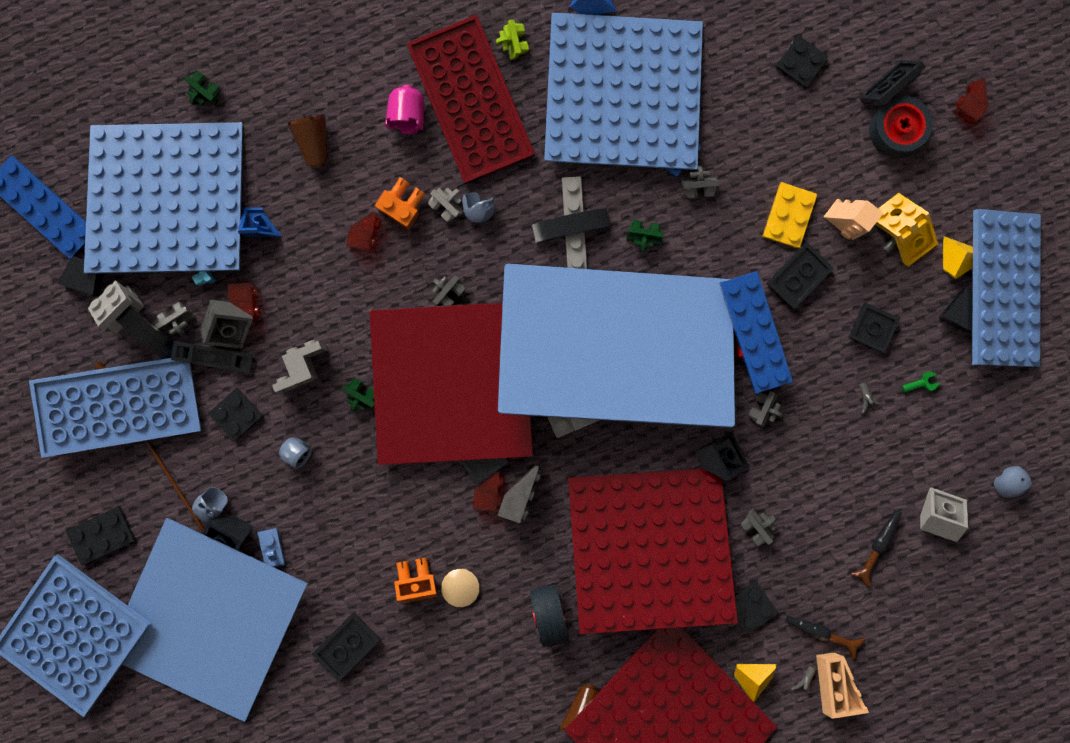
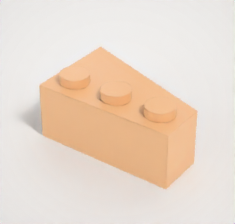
[824,199,883,240]
[816,653,869,719]

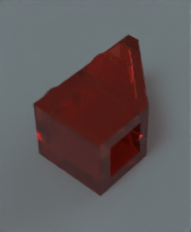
[952,77,989,125]
[346,212,381,252]
[228,283,260,323]
[473,471,503,511]

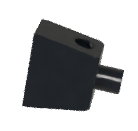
[58,253,103,297]
[938,288,973,333]

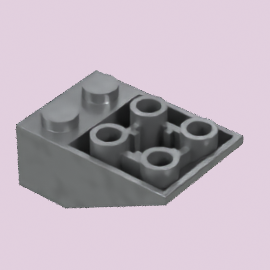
[498,465,541,523]

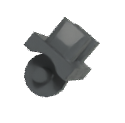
[681,166,719,198]
[432,275,466,306]
[155,302,195,336]
[748,391,783,427]
[741,509,776,546]

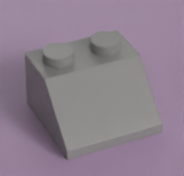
[920,487,968,542]

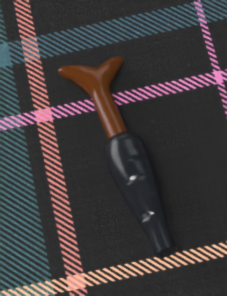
[850,510,902,587]
[785,615,865,660]

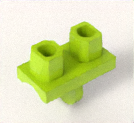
[496,20,529,60]

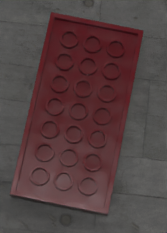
[406,14,535,184]

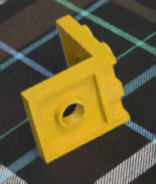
[875,193,938,267]

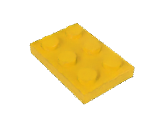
[762,182,817,249]

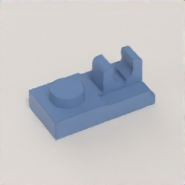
[258,528,286,568]

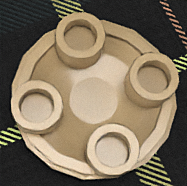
[441,569,479,607]

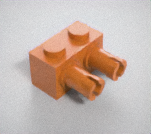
[375,177,426,229]
[394,558,437,604]

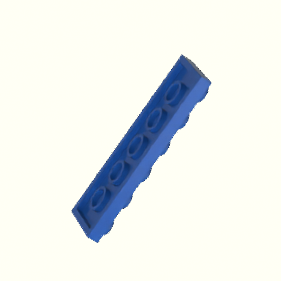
[0,155,86,259]
[719,271,793,394]

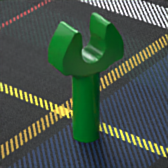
[902,372,940,393]

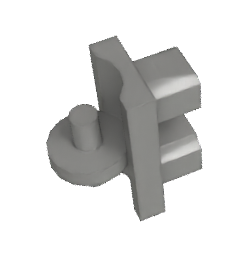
[428,188,464,222]

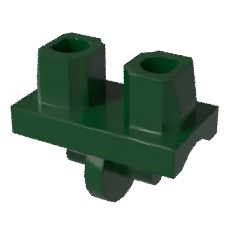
[184,71,222,106]
[626,220,663,252]
[343,378,375,412]

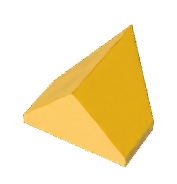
[943,236,973,279]
[734,664,776,702]

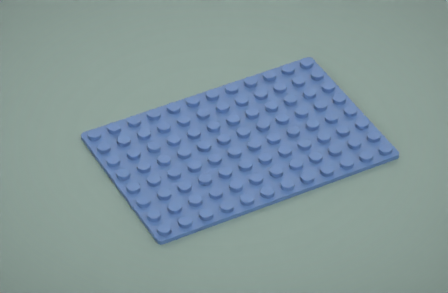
[498,264,735,428]

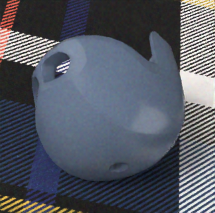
[462,192,495,223]
[279,437,312,468]
[994,466,1032,498]
[192,487,228,523]

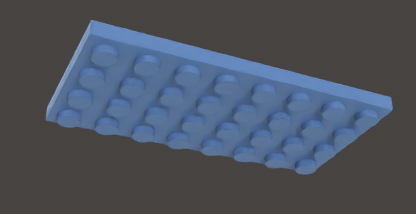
[972,209,1041,367]
[29,358,202,458]

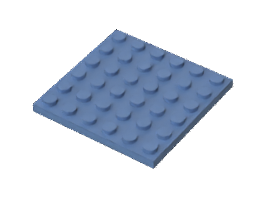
[0,554,151,717]

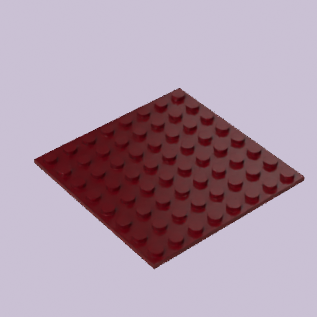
[369,303,533,465]
[568,469,738,634]
[564,627,777,743]

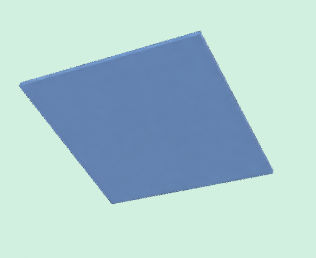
[544,13,703,170]
[84,122,243,274]
[122,518,308,722]

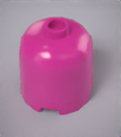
[385,85,425,134]

